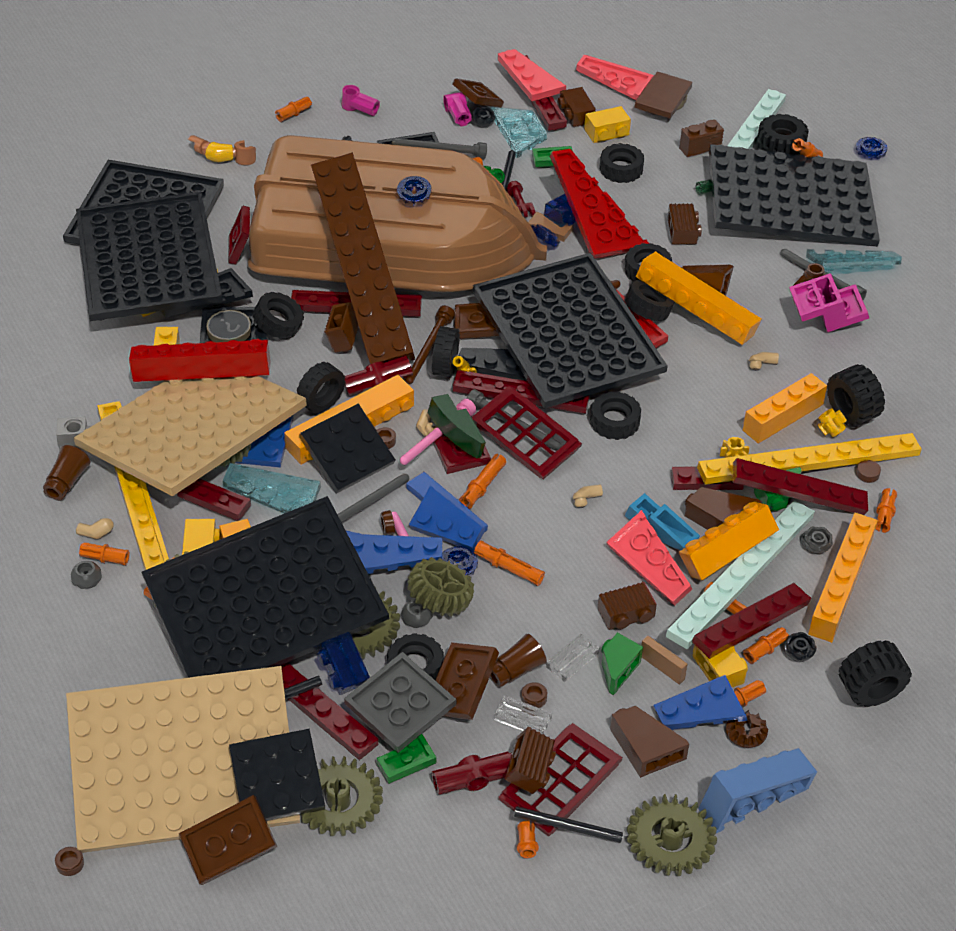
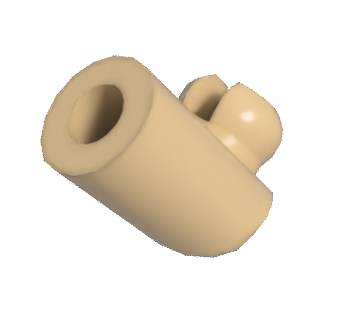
[416,409,437,437]

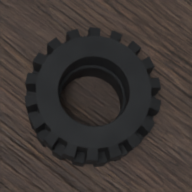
[756,114,809,154]
[827,364,885,427]
[838,640,912,707]

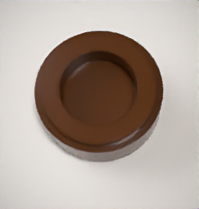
[377,427,396,449]
[856,460,881,483]
[380,510,395,535]
[521,682,548,709]
[55,847,84,876]

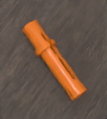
[459,454,506,509]
[474,540,545,586]

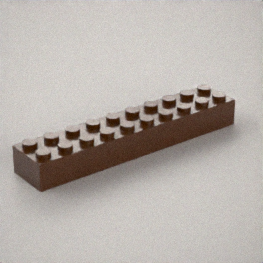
[311,152,415,364]

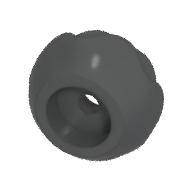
[803,526,833,553]
[71,561,102,589]
[401,599,433,628]

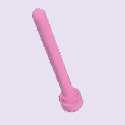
[400,399,476,465]

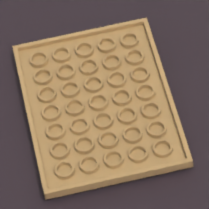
[74,376,307,496]
[66,666,300,853]

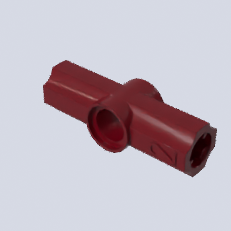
[344,356,413,396]
[432,751,512,795]

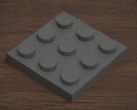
[344,652,457,753]

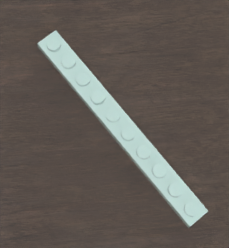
[666,500,815,649]

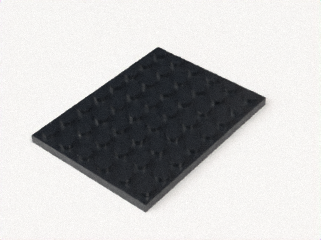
[709,144,880,247]
[76,191,223,322]
[473,253,668,409]
[141,496,389,678]

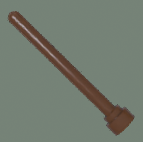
[405,305,455,384]

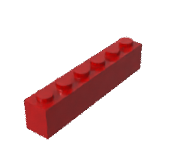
[129,339,271,382]

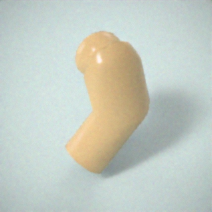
[749,352,779,370]
[573,484,603,507]
[76,518,114,539]

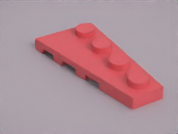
[498,49,566,101]
[576,54,654,100]
[607,510,692,606]

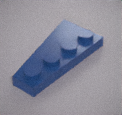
[348,534,442,574]

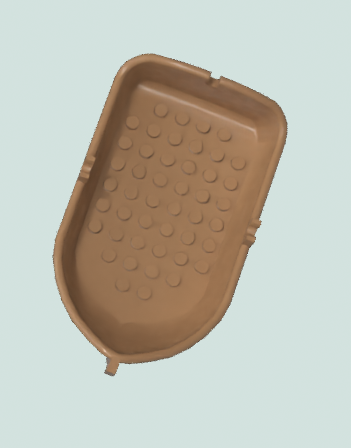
[248,135,547,292]

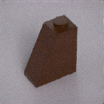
[681,264,734,296]
[685,487,762,530]
[610,705,689,778]

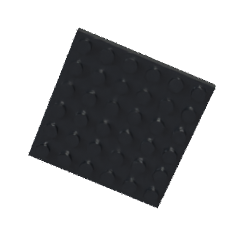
[63,159,224,245]

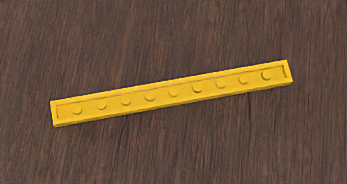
[97,401,169,570]
[697,433,922,485]

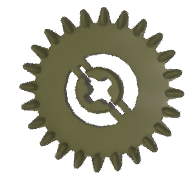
[328,587,400,659]
[299,756,383,836]
[627,794,717,876]

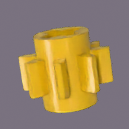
[818,408,847,437]
[720,437,750,458]

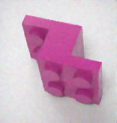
[789,273,869,332]

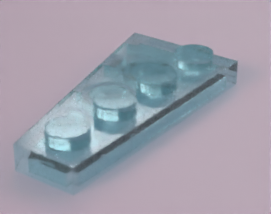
[806,249,902,271]
[222,463,321,514]

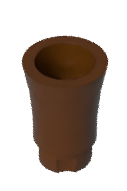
[43,445,91,500]
[490,634,547,687]

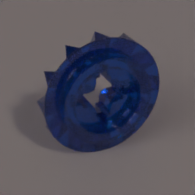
[855,137,888,160]
[397,176,432,205]
[531,224,560,247]
[442,546,478,575]

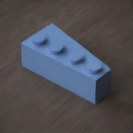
[698,748,817,833]

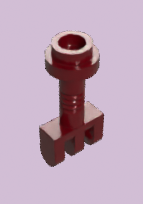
[507,181,536,218]

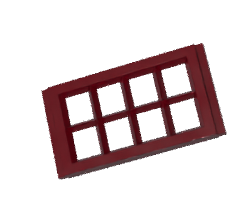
[471,386,582,479]
[498,723,623,836]

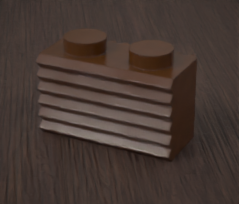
[557,87,596,128]
[679,119,724,157]
[667,203,702,244]
[324,302,359,353]
[597,581,657,630]
[505,727,556,794]

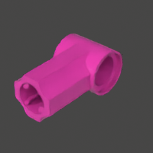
[342,85,380,116]
[443,92,472,126]

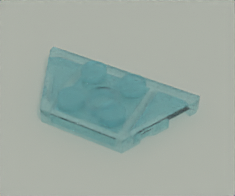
[490,107,547,158]

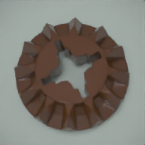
[726,710,769,748]

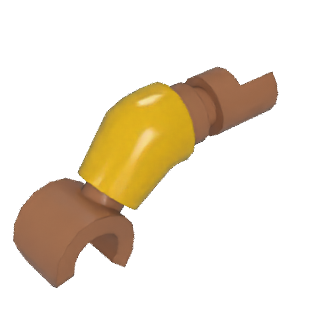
[188,135,256,165]

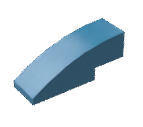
[625,493,700,550]

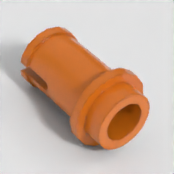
[517,821,539,858]

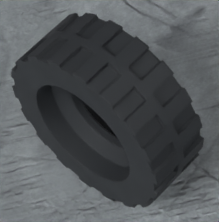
[599,143,644,183]
[625,243,672,282]
[624,280,675,321]
[253,292,304,339]
[432,326,460,377]
[296,361,346,414]
[590,391,641,440]
[387,633,444,681]

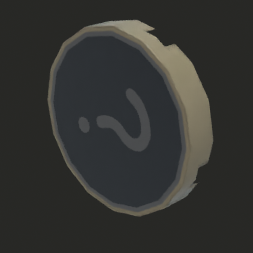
[206,310,251,342]

